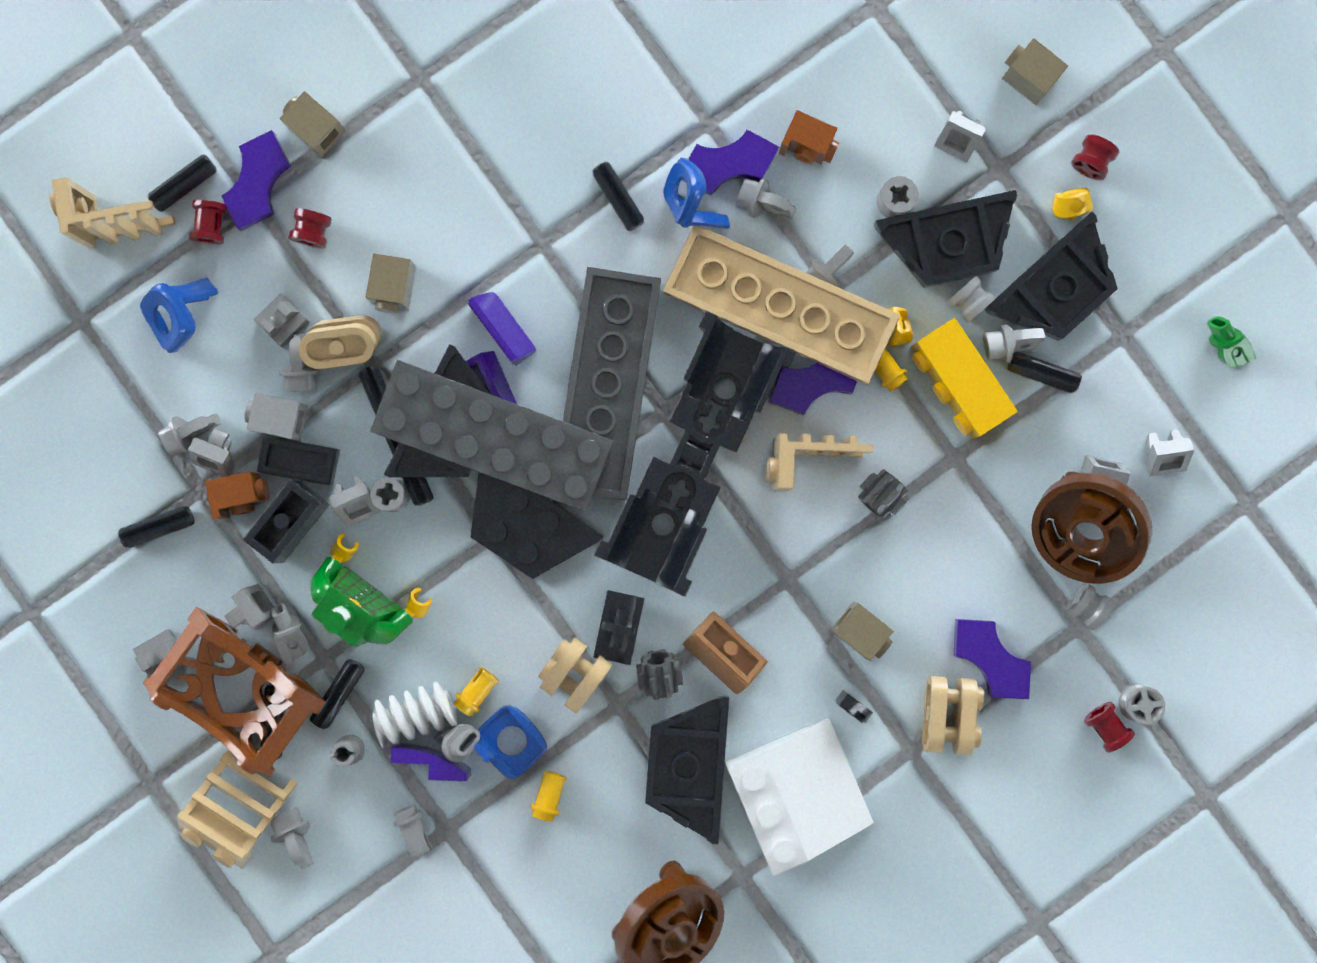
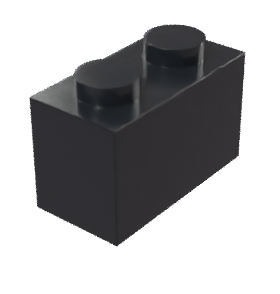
[242,479,330,564]

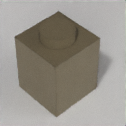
[1002,38,1068,105]
[279,91,346,158]
[365,253,416,314]
[830,601,894,661]

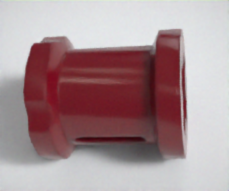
[189,200,226,244]
[1084,702,1135,753]

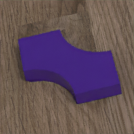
[682,129,779,196]
[221,130,291,231]
[769,363,857,416]
[953,619,1031,699]

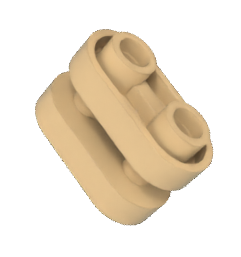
[298,315,382,369]
[538,637,613,714]
[922,676,984,755]

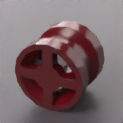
[1071,134,1119,180]
[288,208,332,248]

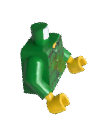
[310,533,432,647]

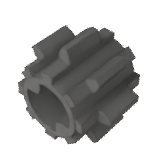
[858,469,909,519]
[636,649,683,700]

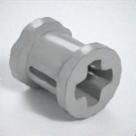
[370,477,410,512]

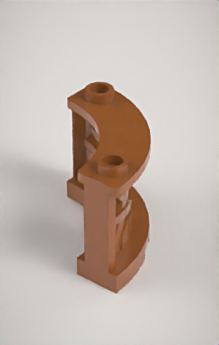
[143,607,326,776]

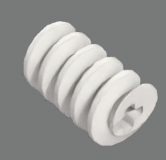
[373,681,457,748]

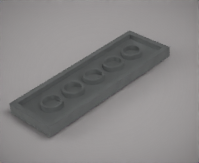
[563,267,661,501]
[370,360,613,512]

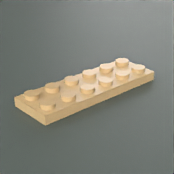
[663,226,900,386]

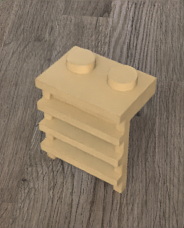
[50,177,176,249]
[765,433,873,491]
[177,750,297,869]

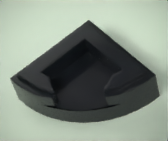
[835,690,873,723]

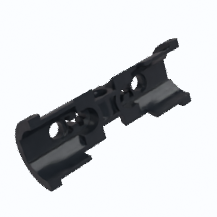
[594,311,796,597]

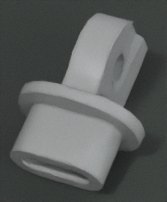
[736,179,796,218]
[806,244,854,287]
[983,325,1046,363]
[279,334,320,392]
[159,414,222,457]
[271,604,308,666]
[434,724,480,762]
[270,807,314,869]

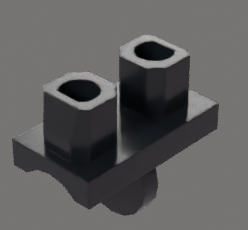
[593,590,645,665]

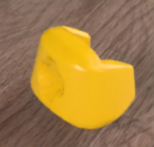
[1052,188,1093,221]
[888,307,913,347]

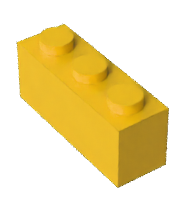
[911,317,1018,439]

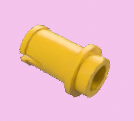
[875,348,909,392]
[453,666,499,717]
[530,770,567,822]

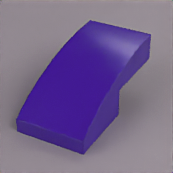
[390,743,471,782]

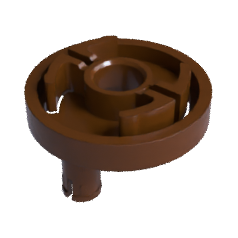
[1031,471,1152,584]
[611,860,724,963]

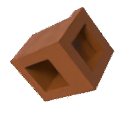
[778,110,840,165]
[205,472,270,519]

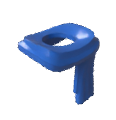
[663,158,730,229]
[140,278,218,353]
[474,705,547,779]

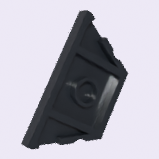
[874,190,1017,288]
[984,211,1118,341]
[383,344,490,477]
[470,472,604,579]
[645,695,729,844]

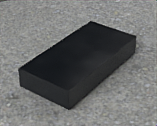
[256,435,340,486]

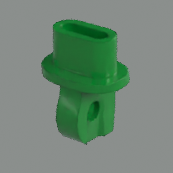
[1207,316,1256,368]

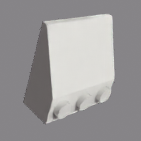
[725,718,874,876]

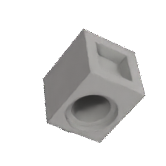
[244,393,308,442]

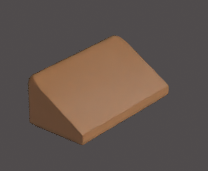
[683,611,768,694]

